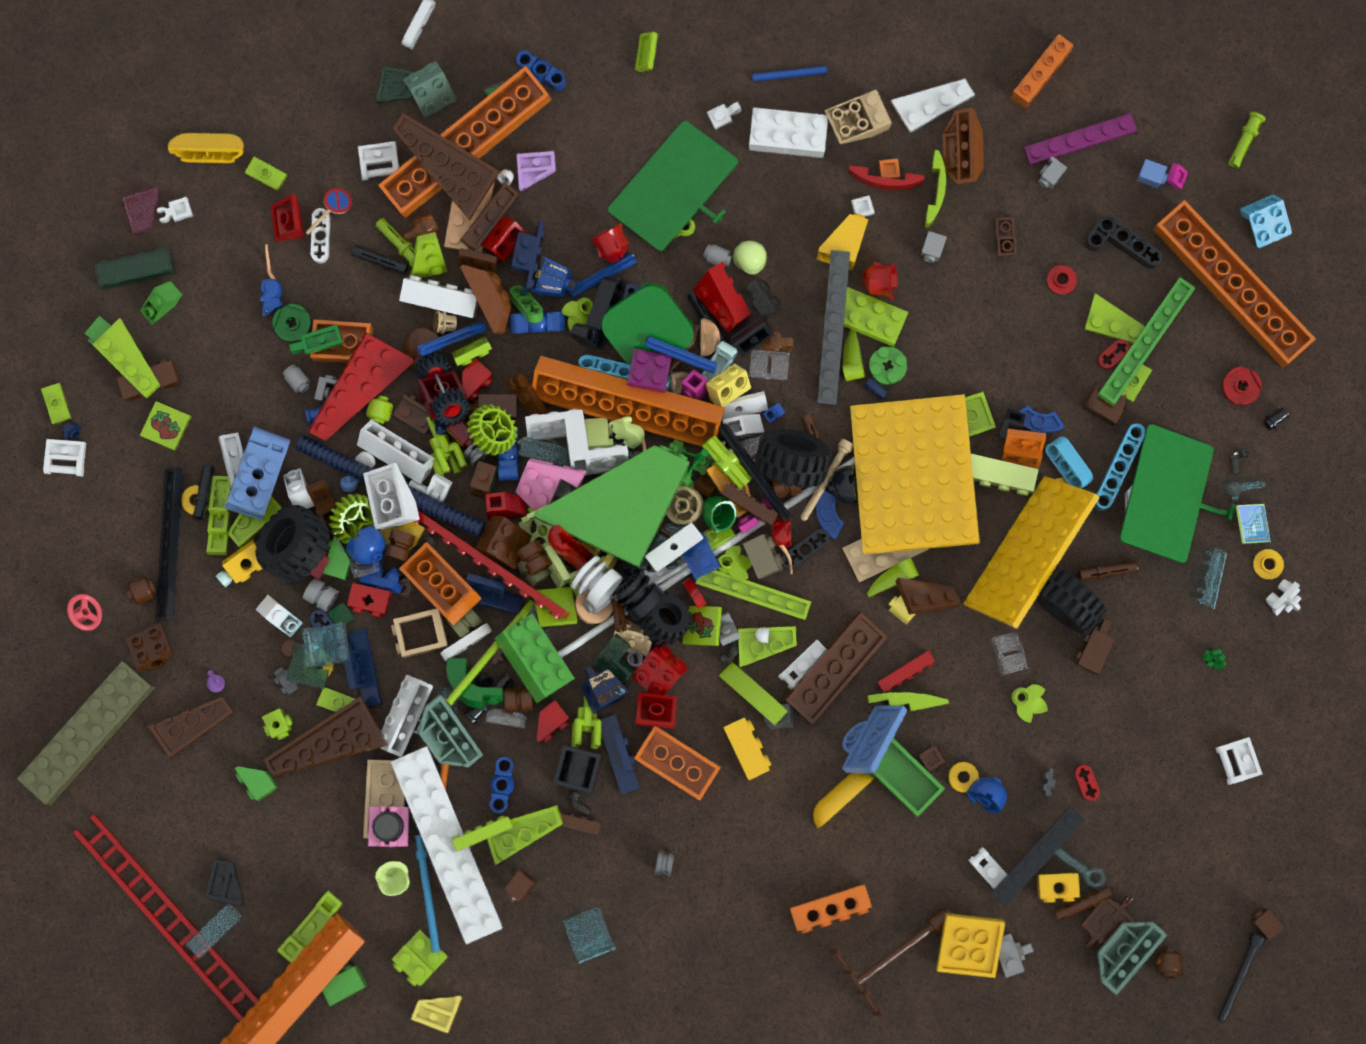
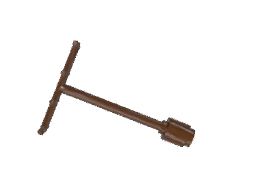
[829,907,953,1017]

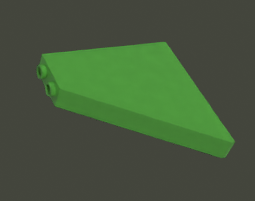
[534,445,690,568]

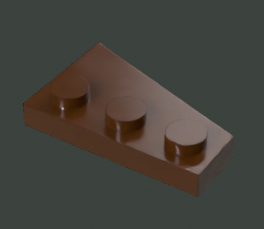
[895,577,961,615]

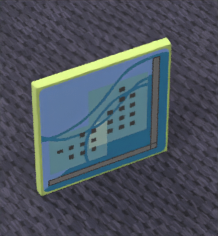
[1236,504,1271,544]

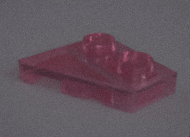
[122,187,159,235]

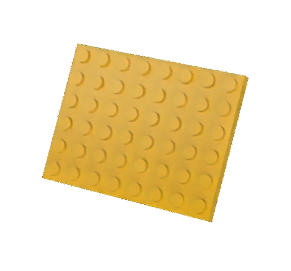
[850,394,980,555]

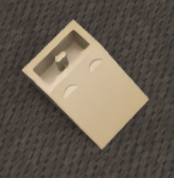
[825,90,892,144]

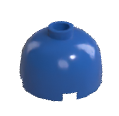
[346,526,386,565]
[967,777,1007,814]

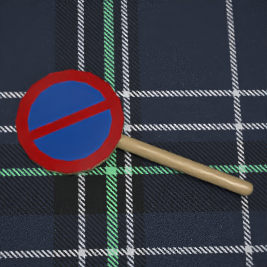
[306,188,352,234]

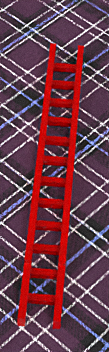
[73,814,260,1022]

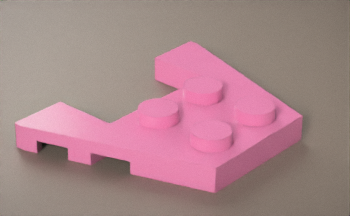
[516,458,587,511]

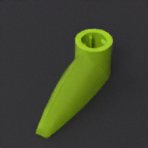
[843,329,865,382]
[867,558,919,597]

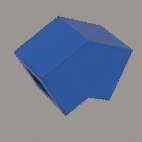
[763,403,785,423]

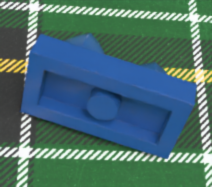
[359,561,402,594]

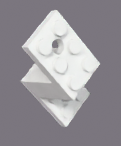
[525,409,628,475]

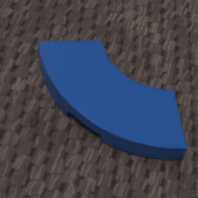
[1018,405,1065,434]
[816,490,845,540]

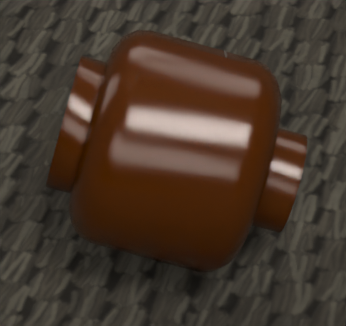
[126,576,156,605]
[1156,949,1182,979]

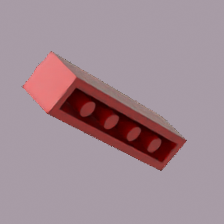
[877,651,935,693]

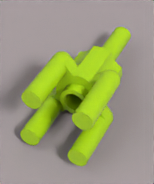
[426,417,467,477]
[571,696,601,749]

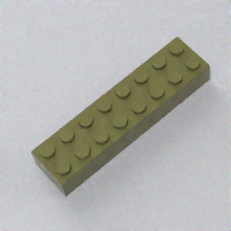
[17,661,156,805]

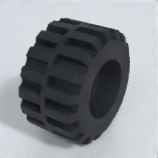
[638,592,692,646]

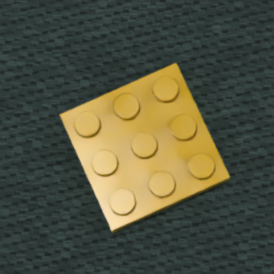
[936,913,1005,978]

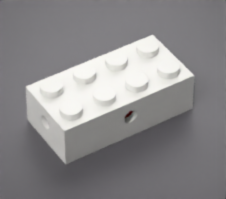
[749,108,828,158]

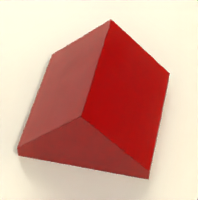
[270,194,304,242]

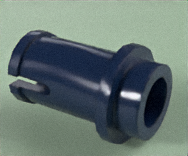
[864,377,888,400]

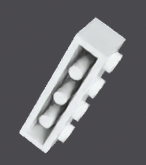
[399,275,479,318]
[357,420,435,484]
[380,675,433,757]

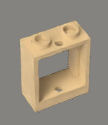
[391,608,449,658]

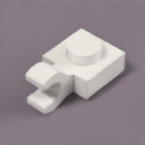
[707,102,742,130]

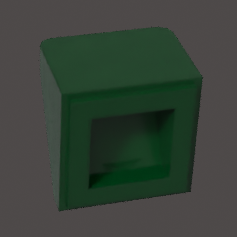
[327,602,355,630]

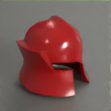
[590,223,630,262]
[861,261,897,300]

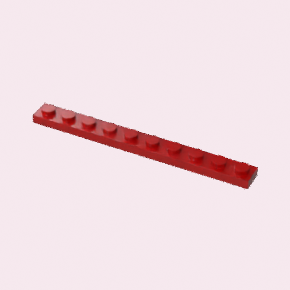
[414,510,570,620]

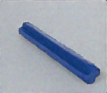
[568,253,636,298]
[417,322,486,356]
[645,336,718,373]

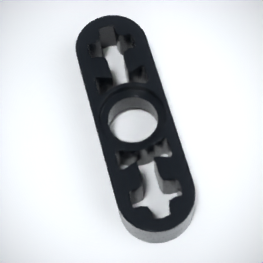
[782,529,830,570]

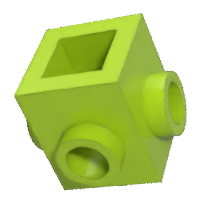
[262,708,293,740]

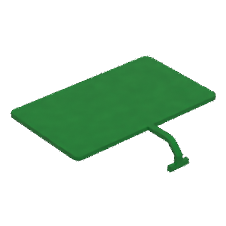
[608,121,738,252]
[1120,424,1235,563]

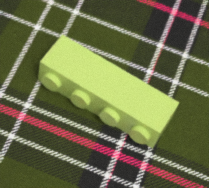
[971,454,1039,496]

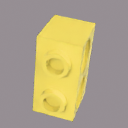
[706,364,751,407]

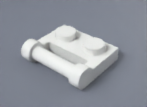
[358,141,399,181]
[43,439,86,477]
[1215,737,1262,785]

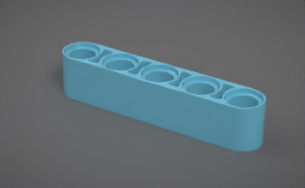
[579,355,670,392]
[1094,424,1145,511]

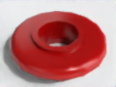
[1047,265,1077,295]

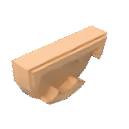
[700,318,720,357]

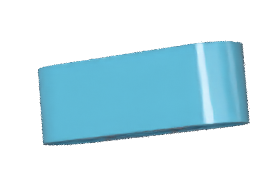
[1045,436,1093,489]

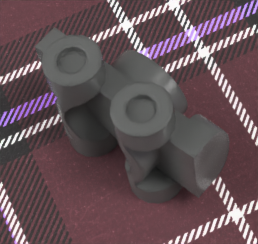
[273,667,300,695]
[1041,768,1056,797]

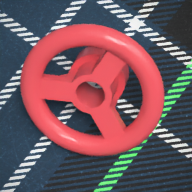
[67,594,102,631]

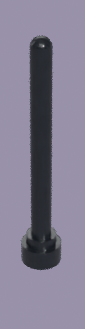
[1218,933,1266,1023]

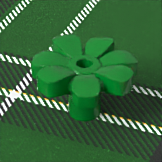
[1202,649,1226,670]

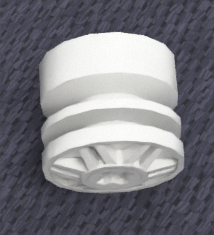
[571,556,623,608]

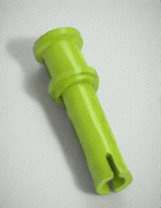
[1228,112,1266,169]
[375,218,415,267]

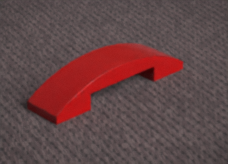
[848,165,925,190]

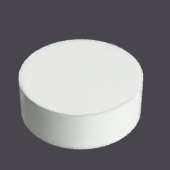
[355,451,375,469]

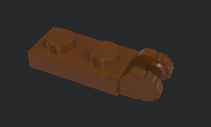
[507,373,549,416]

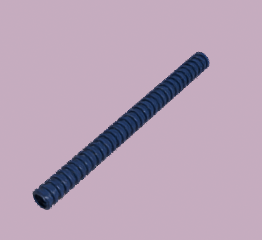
[296,435,485,538]

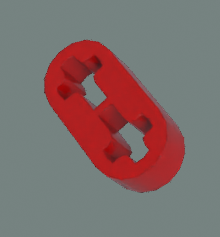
[1097,339,1130,370]
[682,578,707,609]
[1074,765,1100,801]

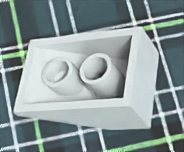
[363,463,419,529]

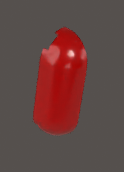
[547,525,595,571]

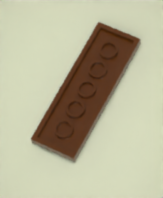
[784,611,888,725]

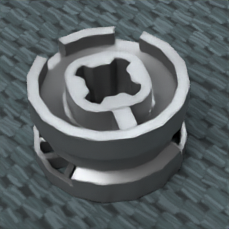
[463,441,489,467]
[655,848,675,878]

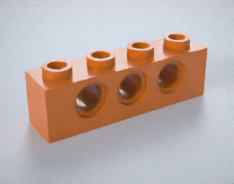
[1011,34,1074,109]
[789,884,872,934]

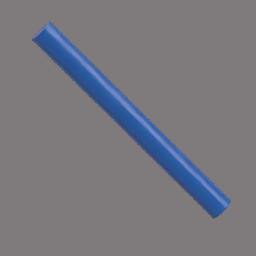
[752,66,827,81]

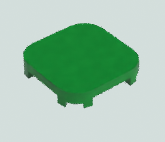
[602,282,694,365]

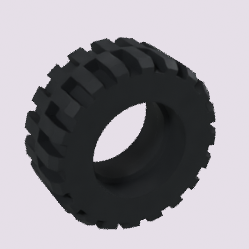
[755,428,832,488]
[255,505,329,582]
[1036,566,1106,635]

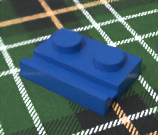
[683,532,721,580]

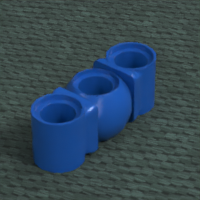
[516,51,566,91]
[509,312,565,334]
[498,429,519,481]
[490,757,514,813]

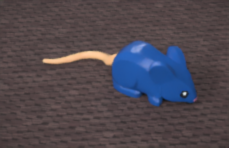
[260,244,283,316]

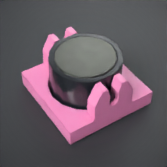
[368,807,409,847]

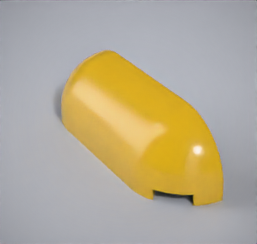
[168,133,244,163]
[813,773,875,829]

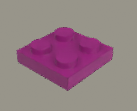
[627,348,671,393]

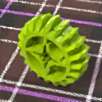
[467,404,518,456]
[329,494,378,544]

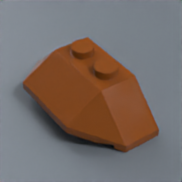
[942,107,984,185]
[460,265,511,334]

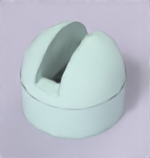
[215,571,232,588]

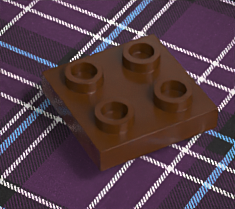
[126,622,174,672]

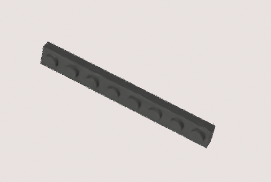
[817,250,850,405]

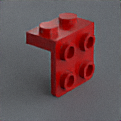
[632,643,689,695]

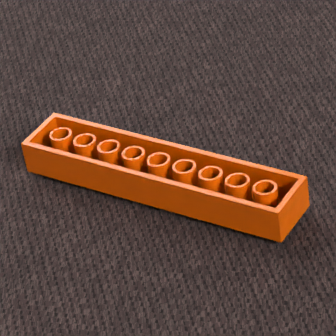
[378,66,552,218]
[1153,200,1316,368]
[532,356,725,447]
[220,913,365,1044]

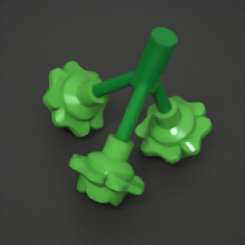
[668,439,714,488]

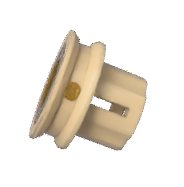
[434,310,457,335]

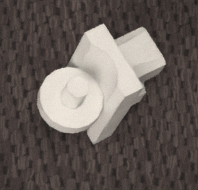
[1266,579,1301,616]

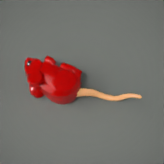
[771,516,793,574]

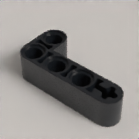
[1085,216,1163,269]
[571,277,625,349]

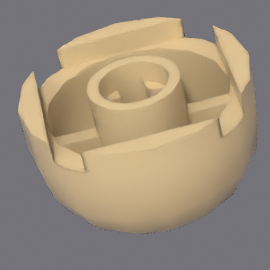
[666,486,704,525]

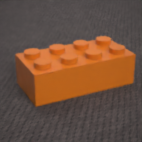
[399,542,482,625]
[634,726,721,801]

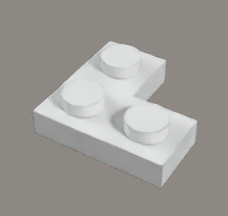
[408,473,452,503]

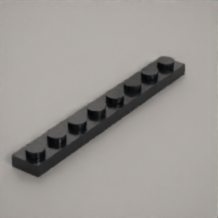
[155,467,183,621]

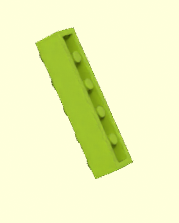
[450,815,513,852]

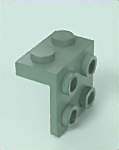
[403,62,456,117]

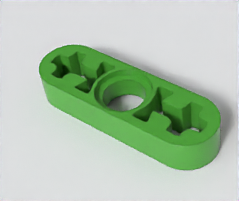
[509,286,543,323]

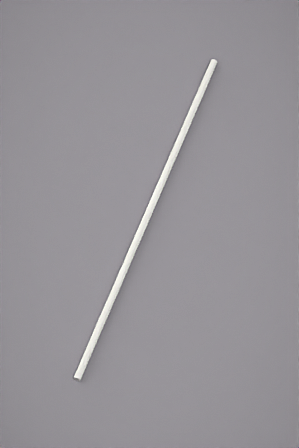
[558,457,855,658]

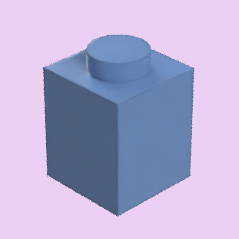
[1137,159,1168,189]

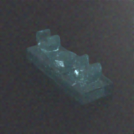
[1195,548,1227,609]

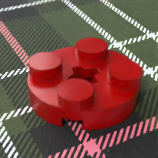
[1222,367,1262,406]

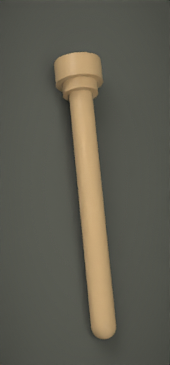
[800,439,854,521]

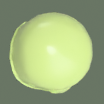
[733,241,767,274]
[375,861,409,896]

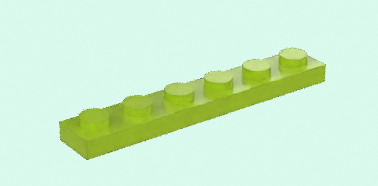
[696,570,811,620]

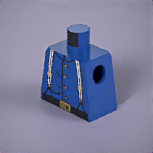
[531,256,579,298]

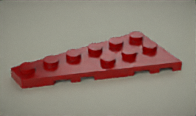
[308,332,416,441]

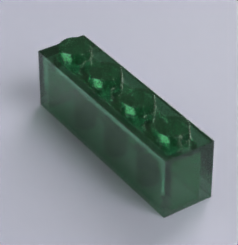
[94,247,177,290]

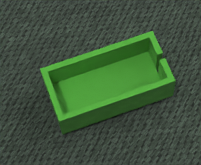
[494,614,575,703]
[872,738,945,817]

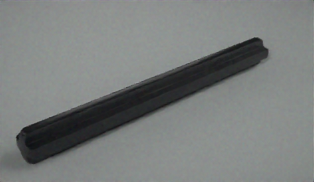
[719,423,791,522]

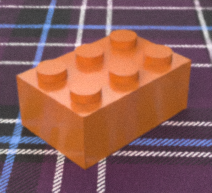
[310,320,374,364]

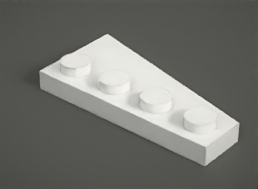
[891,79,975,133]

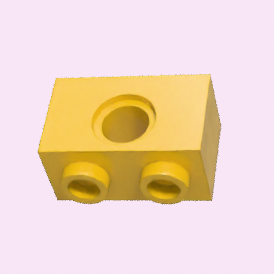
[222,540,262,584]
[1037,873,1080,902]

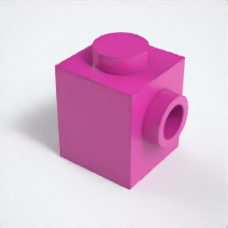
[681,369,708,400]

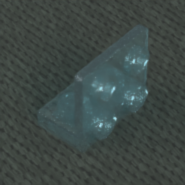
[302,622,350,667]
[563,907,616,964]

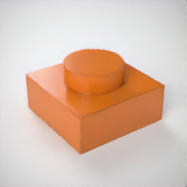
[879,159,900,179]

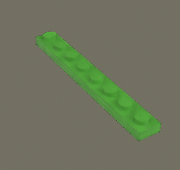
[1097,277,1195,406]

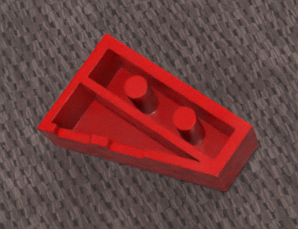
[692,261,751,333]

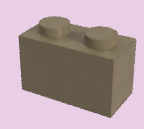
[743,534,783,579]

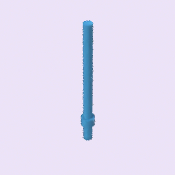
[415,835,440,953]

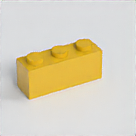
[724,717,771,781]

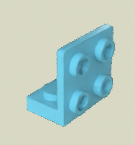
[1239,194,1292,248]

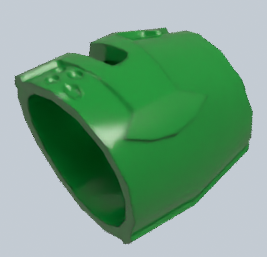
[701,496,737,533]

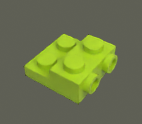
[392,930,449,986]

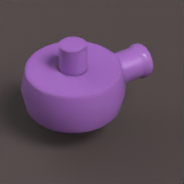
[207,670,225,692]

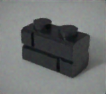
[729,312,774,356]

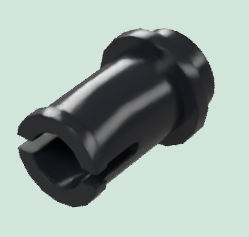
[1263,407,1289,430]

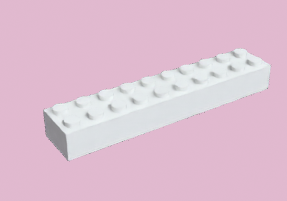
[391,747,502,944]

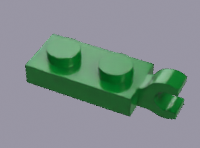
[289,325,343,355]

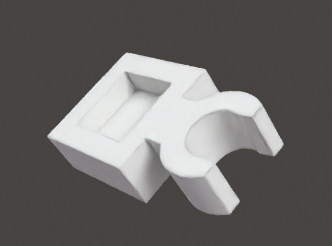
[157,197,193,223]

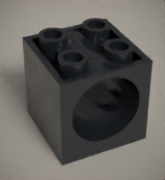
[553,745,603,794]

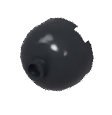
[828,465,858,504]

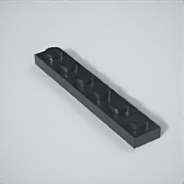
[990,806,1085,907]

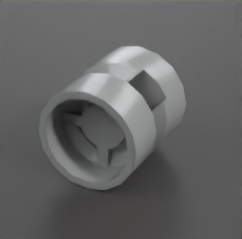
[303,578,339,612]

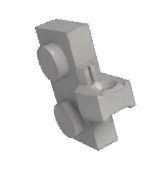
[999,933,1033,978]

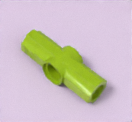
[702,435,752,489]

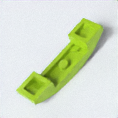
[925,150,946,228]
[277,890,343,963]

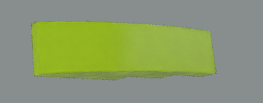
[206,476,231,555]
[719,662,788,726]
[867,692,949,712]

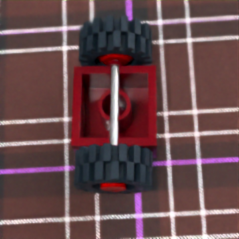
[415,351,470,425]

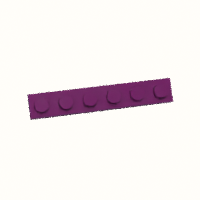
[1024,113,1137,166]

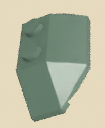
[418,695,483,767]
[1097,922,1167,995]

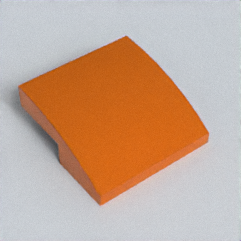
[1001,429,1046,469]

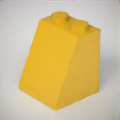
[817,213,868,271]

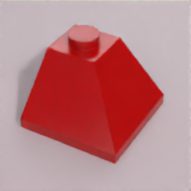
[635,692,677,728]

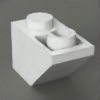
[723,414,764,439]
[283,468,315,509]
[256,595,303,638]

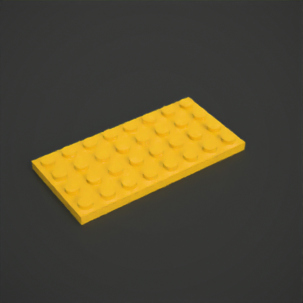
[963,476,1100,629]

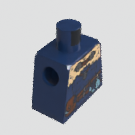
[581,665,629,715]

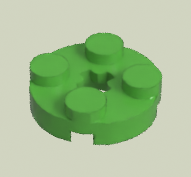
[869,347,907,385]

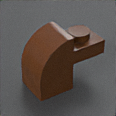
[306,479,337,526]

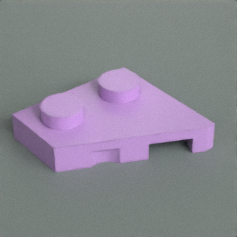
[517,151,556,191]

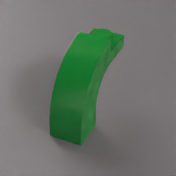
[446,658,504,710]

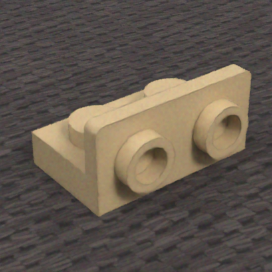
[611,620,652,657]

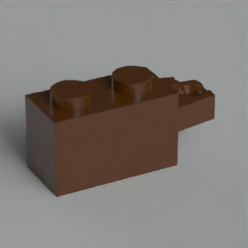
[468,394,518,421]
[1074,619,1115,675]

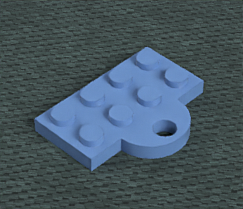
[842,706,907,773]

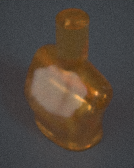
[403,213,440,241]

